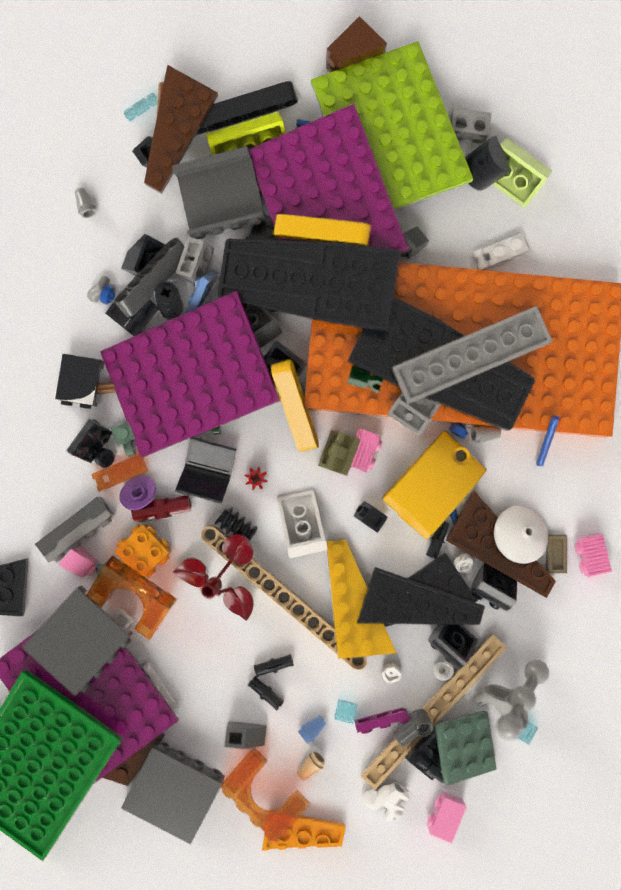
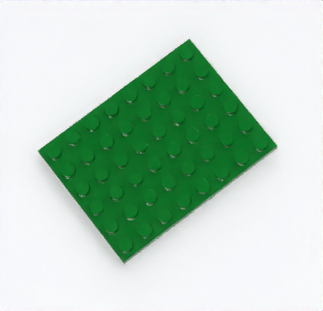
[0,669,123,861]

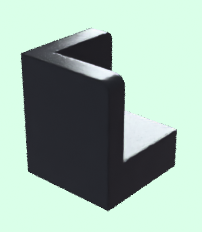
[132,136,153,167]

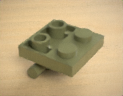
[318,430,361,476]

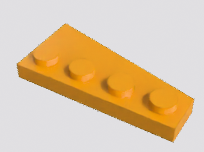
[262,809,346,851]

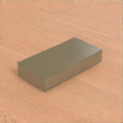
[546,534,567,573]

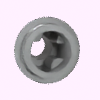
[74,188,96,218]
[471,425,501,443]

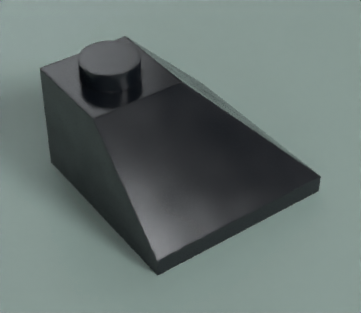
[121,234,165,276]

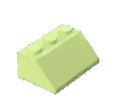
[493,138,552,208]

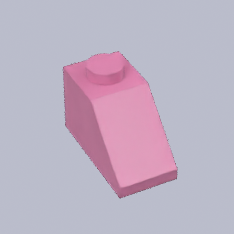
[59,546,98,578]

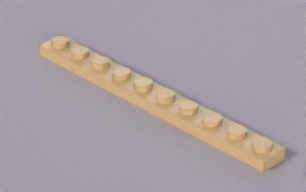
[360,633,507,790]

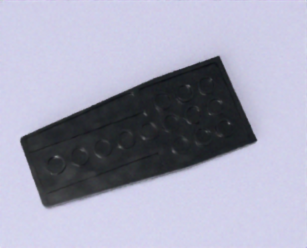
[218,239,401,332]
[347,297,535,431]

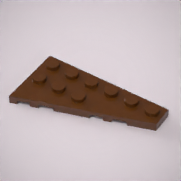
[144,65,218,194]
[445,490,556,598]

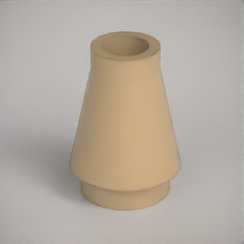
[297,751,325,781]

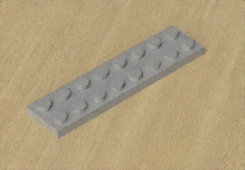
[392,306,552,404]

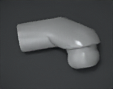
[87,276,110,302]

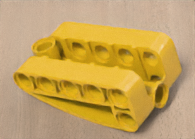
[381,430,487,539]

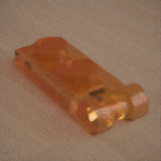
[91,454,149,492]

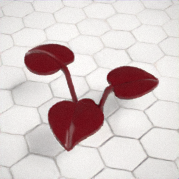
[173,534,254,621]

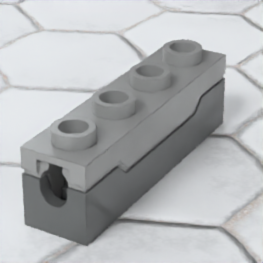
[35,497,115,563]

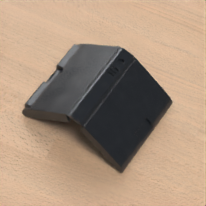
[175,437,237,503]

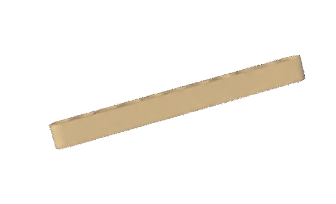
[201,525,367,670]

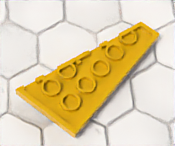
[326,540,397,659]

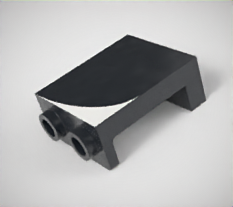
[55,354,105,409]

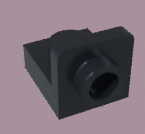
[354,501,388,533]

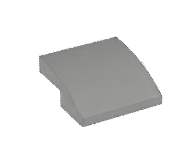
[387,392,441,436]

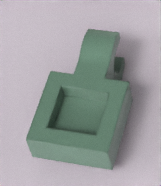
[111,422,136,457]

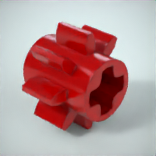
[244,467,268,490]

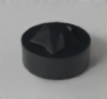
[94,448,115,468]

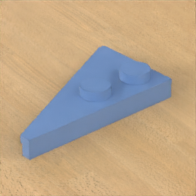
[186,270,219,313]

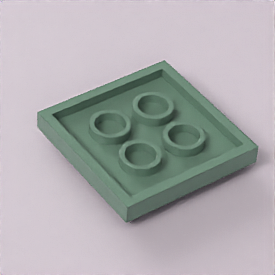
[435,711,497,785]

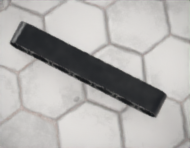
[195,81,298,136]

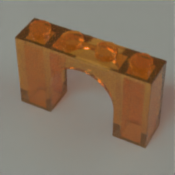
[87,556,177,640]
[221,748,311,844]

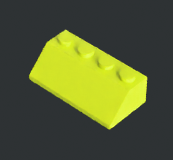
[206,111,286,155]

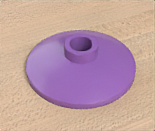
[119,476,156,510]

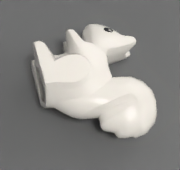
[362,781,409,822]

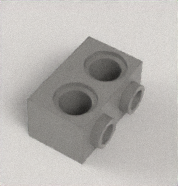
[450,108,492,143]
[175,237,214,282]

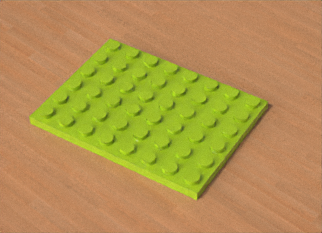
[311,41,473,210]

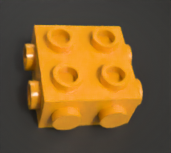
[114,524,172,579]

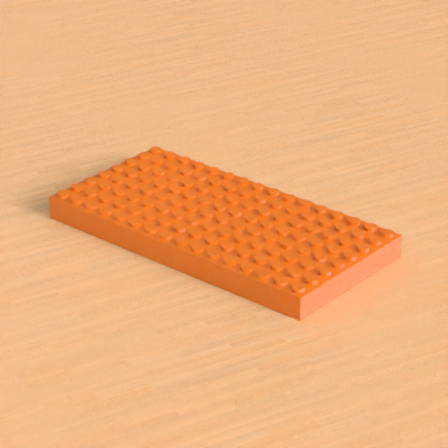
[304,262,621,438]

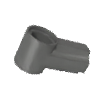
[393,709,433,747]

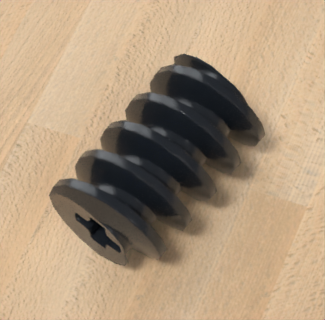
[153,282,183,319]
[214,507,258,541]

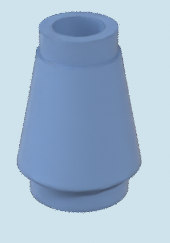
[298,715,327,744]

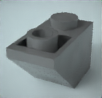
[401,226,429,259]
[224,721,267,749]

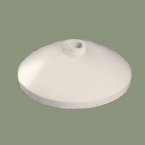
[494,506,548,564]

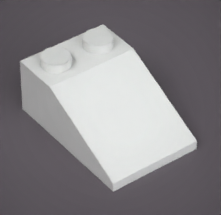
[277,490,327,558]

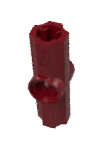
[131,495,192,522]

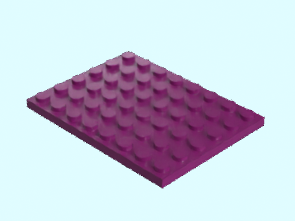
[249,104,408,252]
[100,291,281,458]
[0,594,179,783]

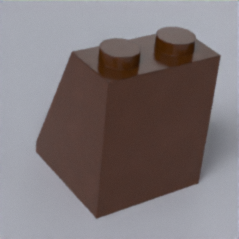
[326,16,387,73]

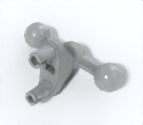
[474,660,549,740]

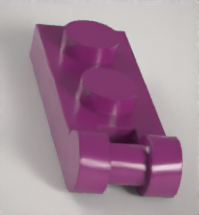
[354,707,410,734]

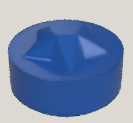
[100,285,115,305]
[449,423,468,439]

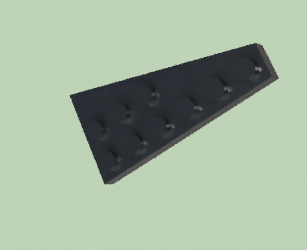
[384,553,478,627]
[0,558,29,617]
[356,567,485,625]

